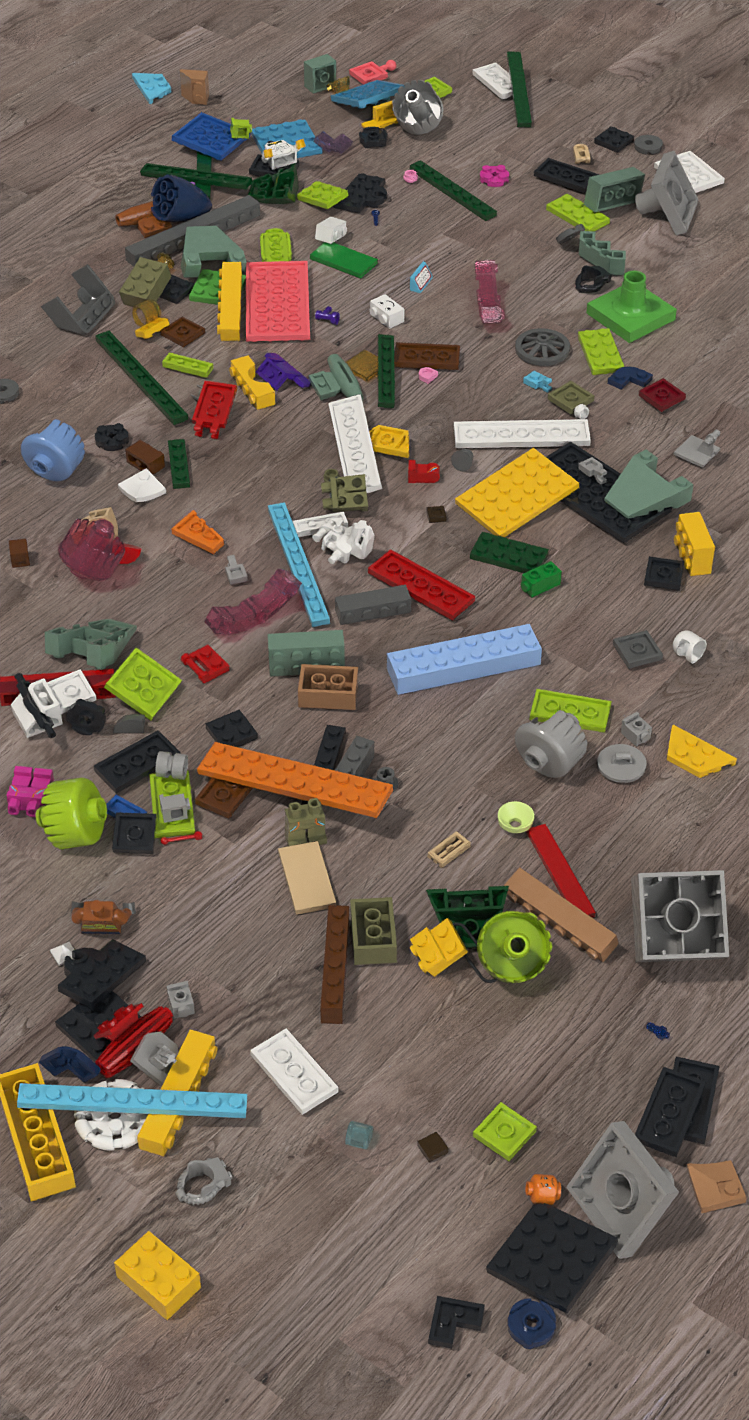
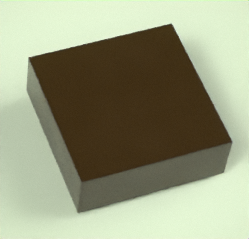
[426,506,446,523]
[417,1131,449,1162]

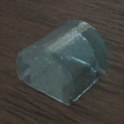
[345,1120,374,1150]

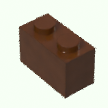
[125,440,165,475]

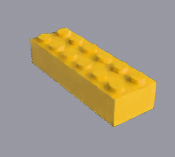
[0,1063,76,1201]

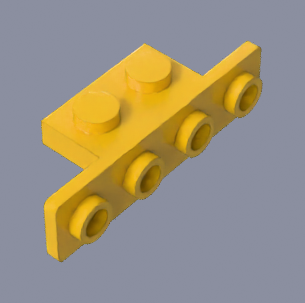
[361,100,398,128]

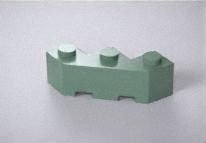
[579,231,626,276]

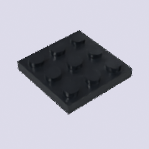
[55,991,141,1062]

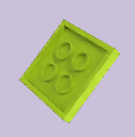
[104,648,182,721]

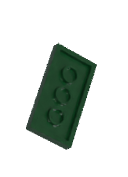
[470,532,549,573]

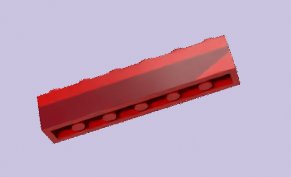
[0,668,116,706]

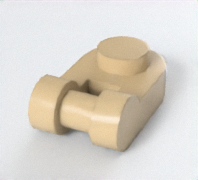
[573,144,590,164]

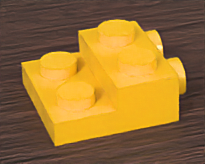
[410,918,468,977]

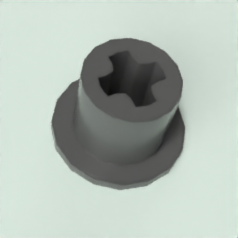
[451,449,474,471]
[374,767,398,793]

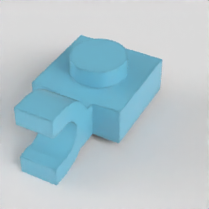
[523,371,552,393]

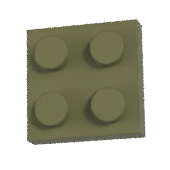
[548,381,595,414]

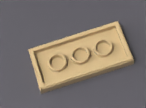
[278,841,336,915]

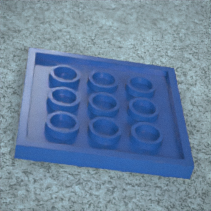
[172,112,250,160]

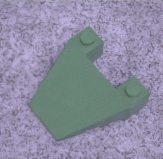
[181,226,247,278]
[604,449,694,519]
[45,619,137,670]

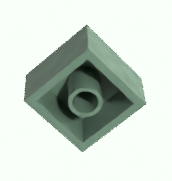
[304,54,337,94]

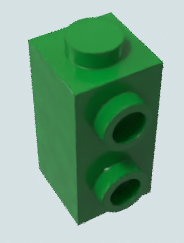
[521,561,562,598]

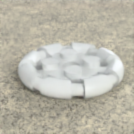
[74,1079,148,1151]

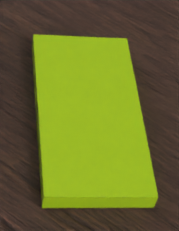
[529,689,612,733]
[149,771,195,838]

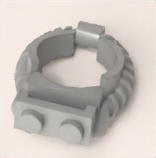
[175,1157,233,1205]

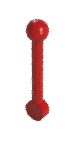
[160,831,202,845]

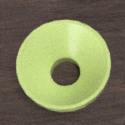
[498,801,534,833]

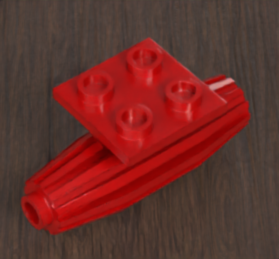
[93,1003,173,1079]

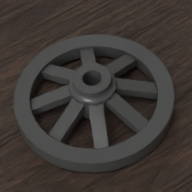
[515,328,570,366]

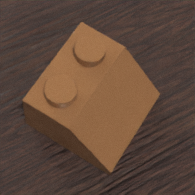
[180,69,209,105]

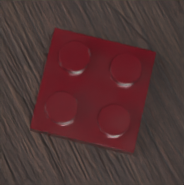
[639,378,686,412]

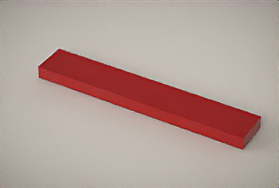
[527,824,596,918]

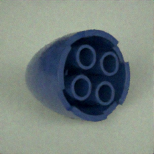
[151,174,212,222]

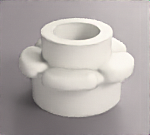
[574,404,589,419]

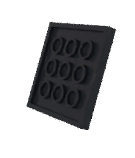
[486,1203,618,1314]

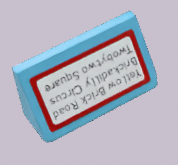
[410,261,433,293]

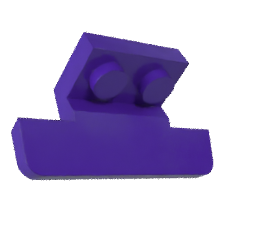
[255,353,311,391]

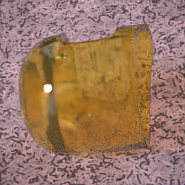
[132,300,161,327]

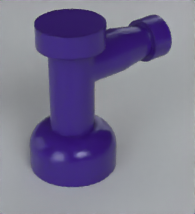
[315,306,340,325]

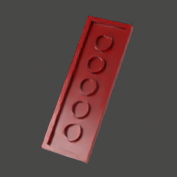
[368,549,475,621]

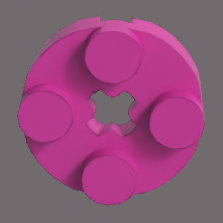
[480,165,509,187]

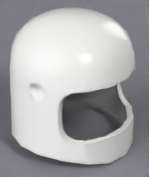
[673,630,707,664]

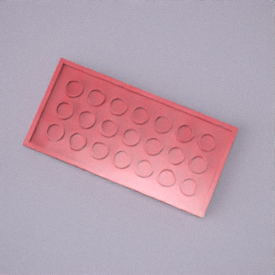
[246,261,310,342]

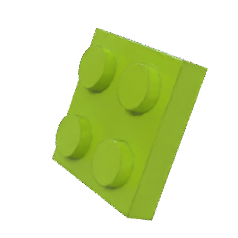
[473,1102,537,1161]

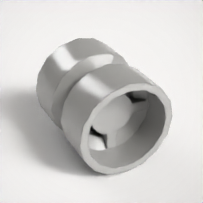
[155,751,188,780]

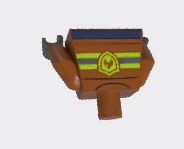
[71,900,136,934]

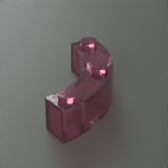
[475,260,505,323]
[204,569,302,635]

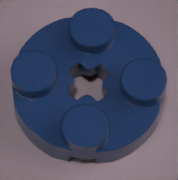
[507,1298,556,1349]

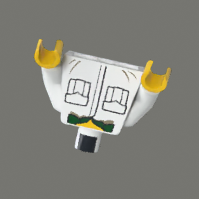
[262,139,306,170]

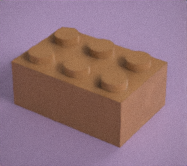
[298,664,358,710]

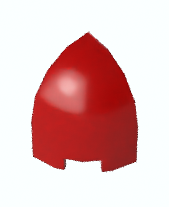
[111,542,142,564]

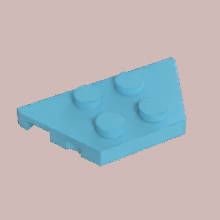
[132,73,172,104]

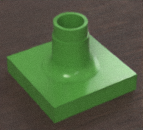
[586,271,677,343]

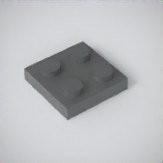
[613,630,663,669]

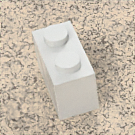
[315,217,347,244]
[370,294,404,329]

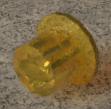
[157,253,175,269]

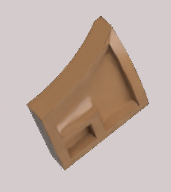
[687,1160,746,1213]

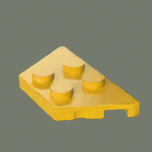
[369,425,409,458]
[667,725,737,778]

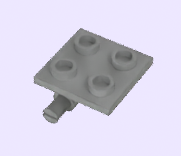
[673,429,721,468]

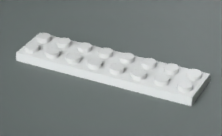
[329,394,382,493]
[454,419,591,449]

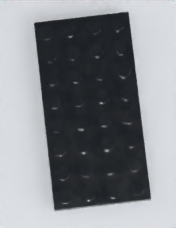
[546,442,672,543]

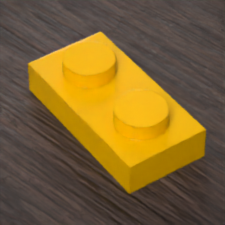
[135,317,169,339]

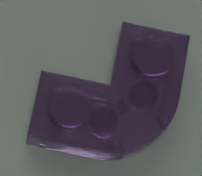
[313,131,353,154]

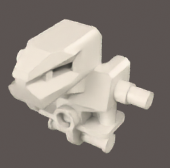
[312,518,375,564]

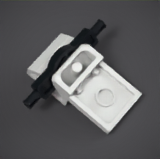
[11,669,97,738]

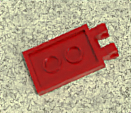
[192,381,237,439]

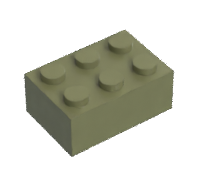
[119,257,172,311]
[350,897,397,965]

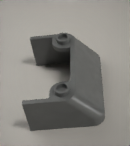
[41,264,115,335]

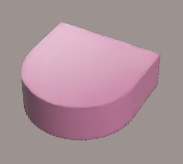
[419,367,438,384]

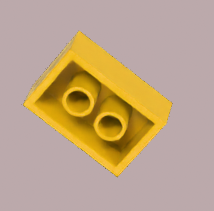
[674,512,715,576]
[114,1231,201,1320]

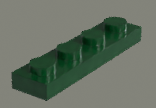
[168,439,190,489]

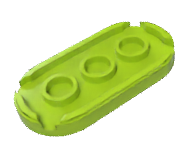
[260,228,292,262]

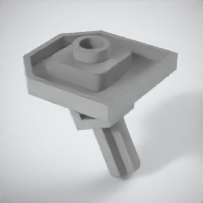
[130,1032,179,1086]

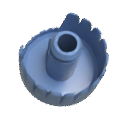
[21,419,85,481]

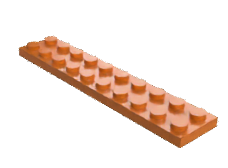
[197,742,393,818]

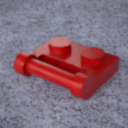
[180,645,230,683]

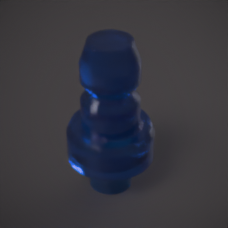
[646,1022,670,1039]

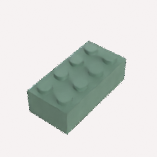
[584,167,645,212]
[268,630,345,676]

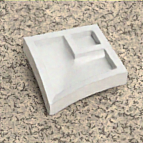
[118,468,166,502]

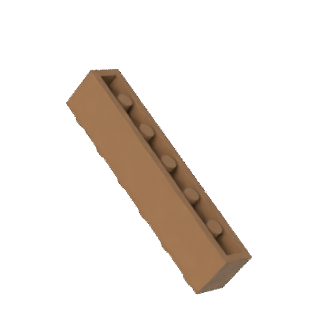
[504,867,619,962]

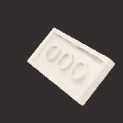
[473,63,513,99]
[250,1029,338,1115]

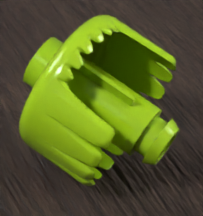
[36,778,107,849]
[477,911,552,983]

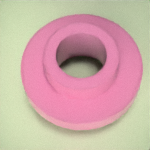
[403,170,418,183]

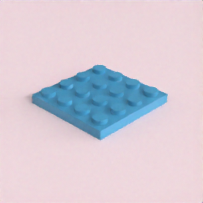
[331,80,405,108]
[251,119,322,158]

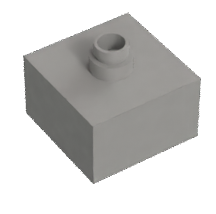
[631,870,729,962]

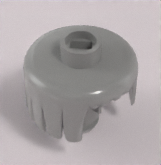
[392,80,443,135]
[515,710,588,778]

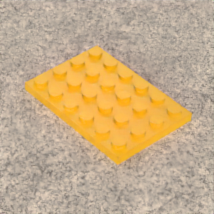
[455,448,579,537]

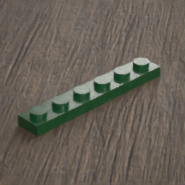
[377,334,395,408]

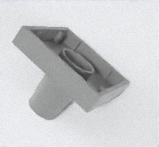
[635,151,699,235]
[566,1121,679,1259]

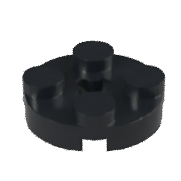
[359,126,388,148]
[95,423,129,451]
[66,699,106,735]

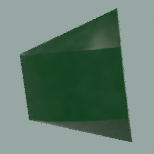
[248,163,299,204]
[426,886,509,948]

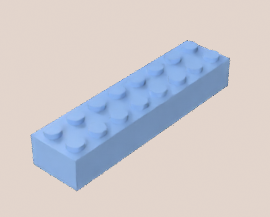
[387,624,542,695]

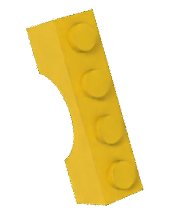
[229,355,275,410]

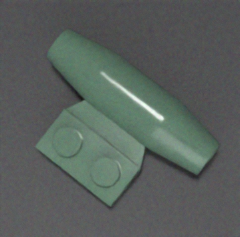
[309,354,364,401]

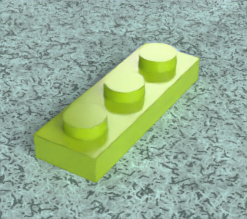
[162,353,214,378]

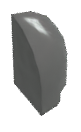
[113,714,145,733]

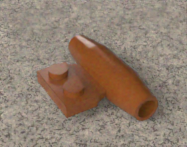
[115,201,172,238]

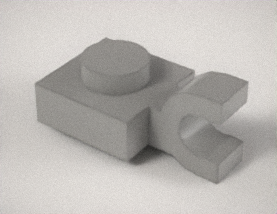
[579,457,607,485]
[225,555,248,585]

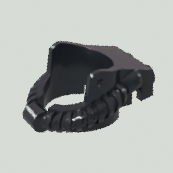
[575,265,612,293]

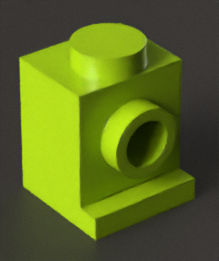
[230,118,252,139]

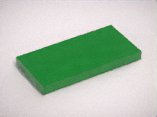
[310,242,378,279]

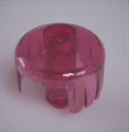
[58,518,125,581]

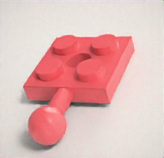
[349,60,396,84]

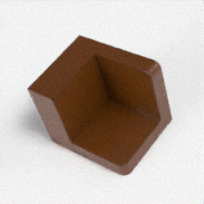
[9,539,30,568]

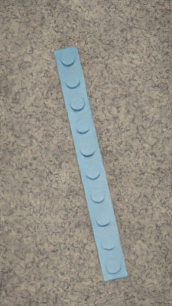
[268,502,330,627]
[17,1083,247,1118]

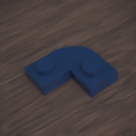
[607,366,653,389]
[39,1046,101,1082]

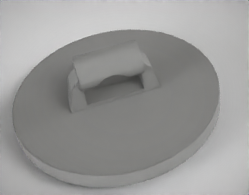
[597,744,647,783]

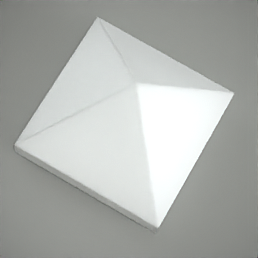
[50,942,75,966]

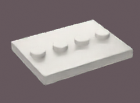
[654,151,725,193]

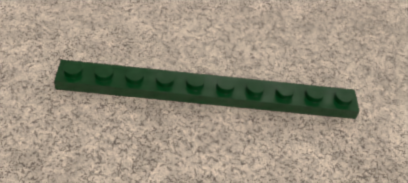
[95,330,188,425]

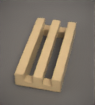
[428,831,471,868]

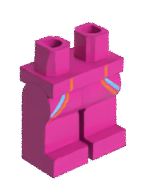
[7,766,54,817]

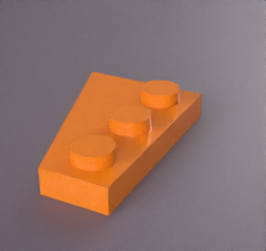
[171,510,224,554]

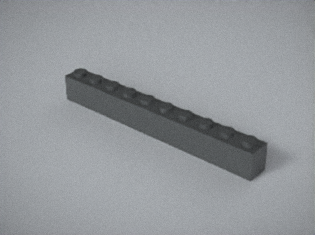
[125,195,260,267]

